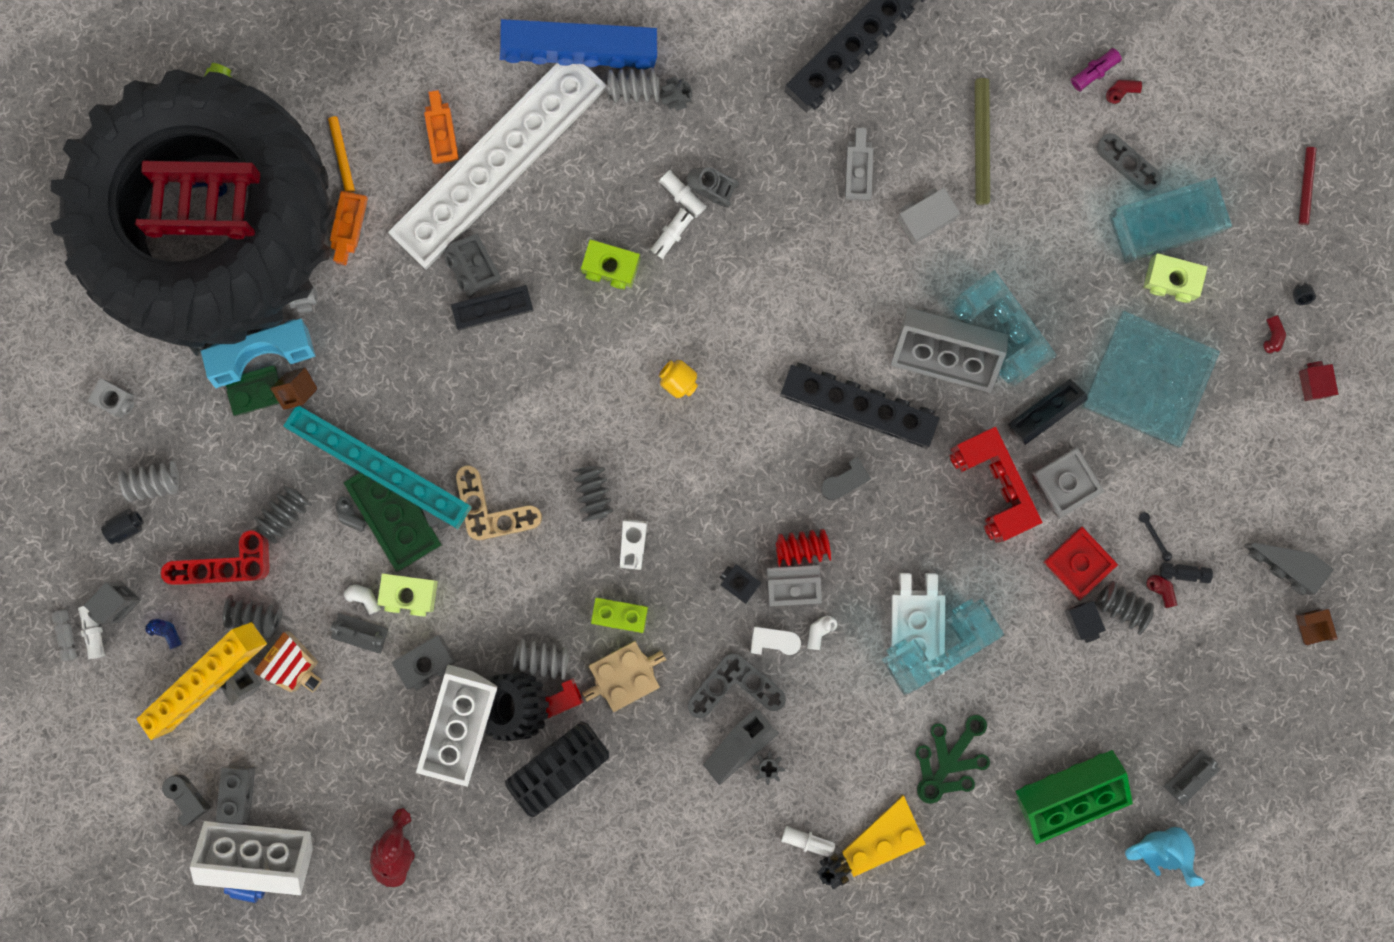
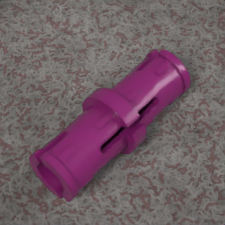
[1071,48,1122,92]

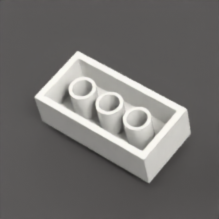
[190,821,313,895]

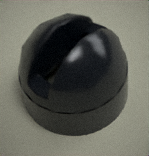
[1293,283,1316,306]

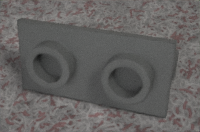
[330,613,389,654]
[1164,750,1220,806]

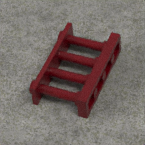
[136,161,260,239]

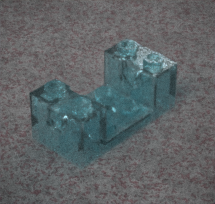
[953,270,1057,386]
[882,598,1005,695]

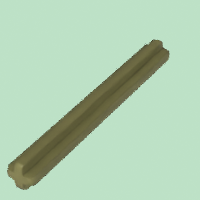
[975,78,990,205]

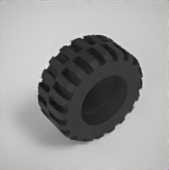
[505,721,610,817]

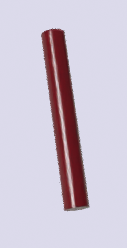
[1298,147,1317,225]

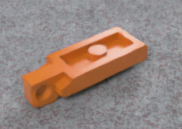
[424,90,459,165]
[330,191,368,266]

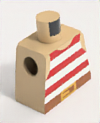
[254,631,323,693]

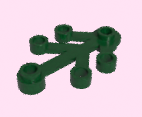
[915,714,990,804]

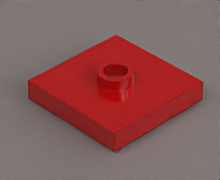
[1043,526,1118,601]

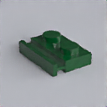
[226,365,279,417]

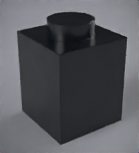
[1064,601,1106,643]

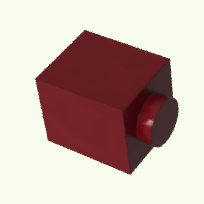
[1299,361,1339,402]

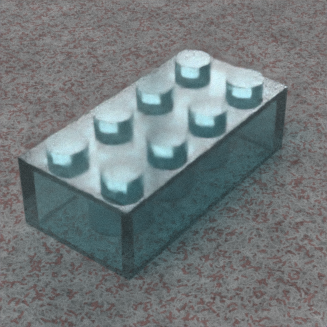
[1109,177,1232,264]

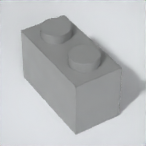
[897,188,960,245]

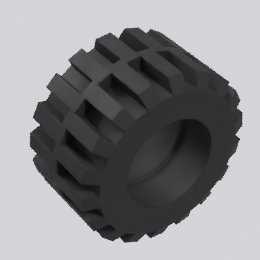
[485,673,549,741]

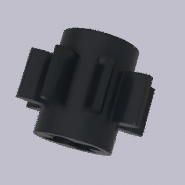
[817,853,852,889]

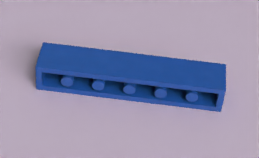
[499,19,657,70]

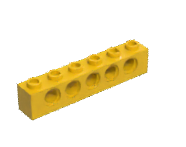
[136,622,267,740]

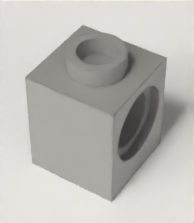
[87,378,135,418]

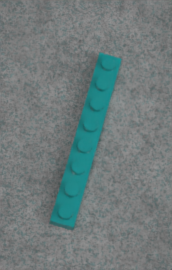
[283,406,472,530]

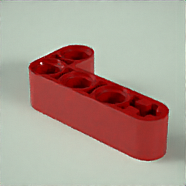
[161,530,269,585]

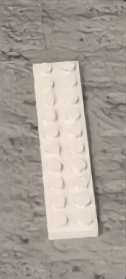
[388,63,607,270]

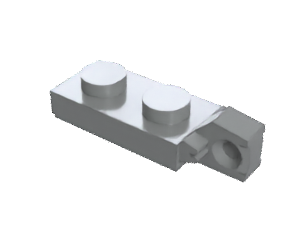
[845,128,874,201]

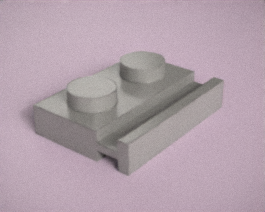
[767,565,822,607]

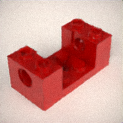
[949,427,1043,543]

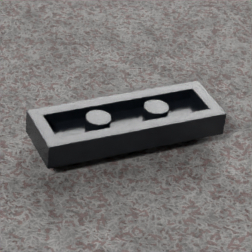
[451,285,534,331]
[1008,379,1088,445]

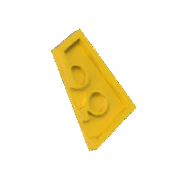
[842,795,926,877]

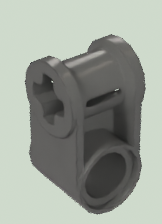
[687,167,739,208]

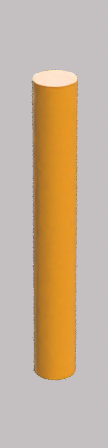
[328,116,355,193]

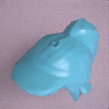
[1125,827,1205,887]

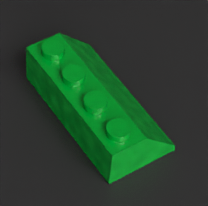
[1015,750,1133,845]

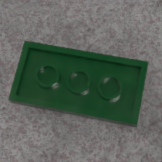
[343,456,443,572]

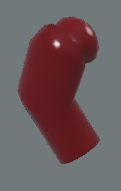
[1106,79,1142,104]
[1263,315,1286,354]
[1146,575,1178,608]

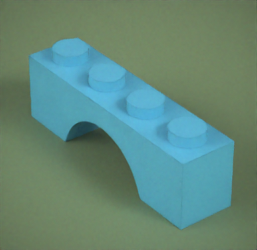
[201,319,315,388]

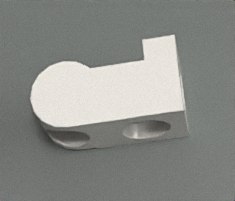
[620,519,648,570]
[750,627,801,655]

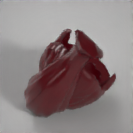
[370,808,415,887]

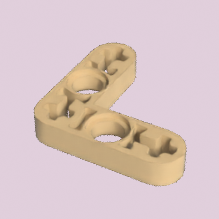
[456,466,542,540]

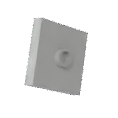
[1031,447,1105,519]

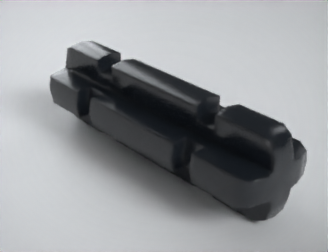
[1160,563,1213,584]

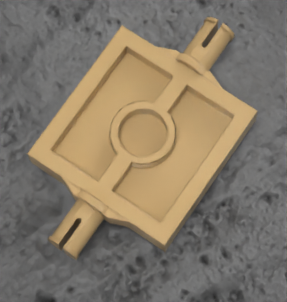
[582,640,666,712]

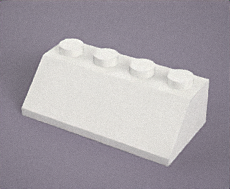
[416,665,497,787]

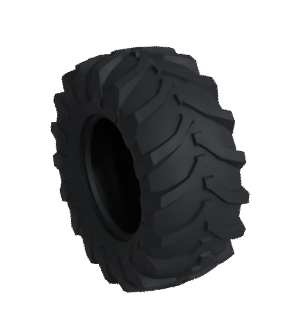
[50,69,336,347]

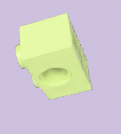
[1143,253,1208,303]
[377,574,438,617]

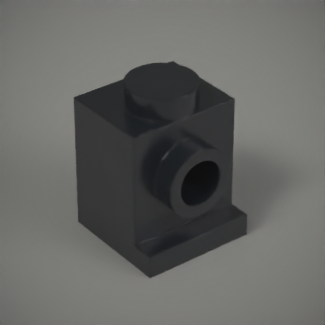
[719,564,761,604]

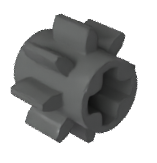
[660,77,692,111]
[752,751,785,785]

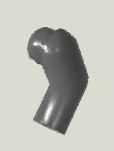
[335,497,367,532]

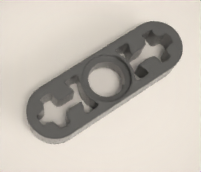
[1097,133,1162,193]

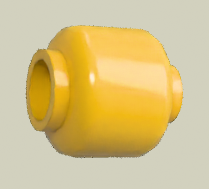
[658,360,698,398]

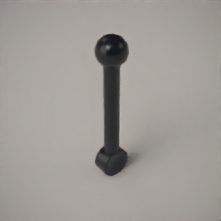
[1139,512,1172,561]

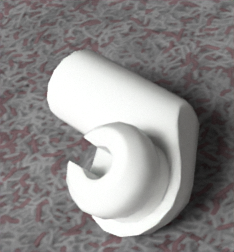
[344,584,381,615]
[807,616,837,650]

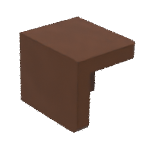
[271,367,317,410]
[1295,609,1338,645]

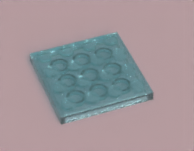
[1082,311,1220,448]

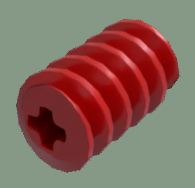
[775,529,831,567]

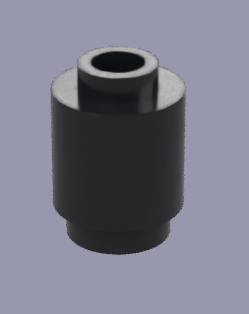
[101,509,144,545]

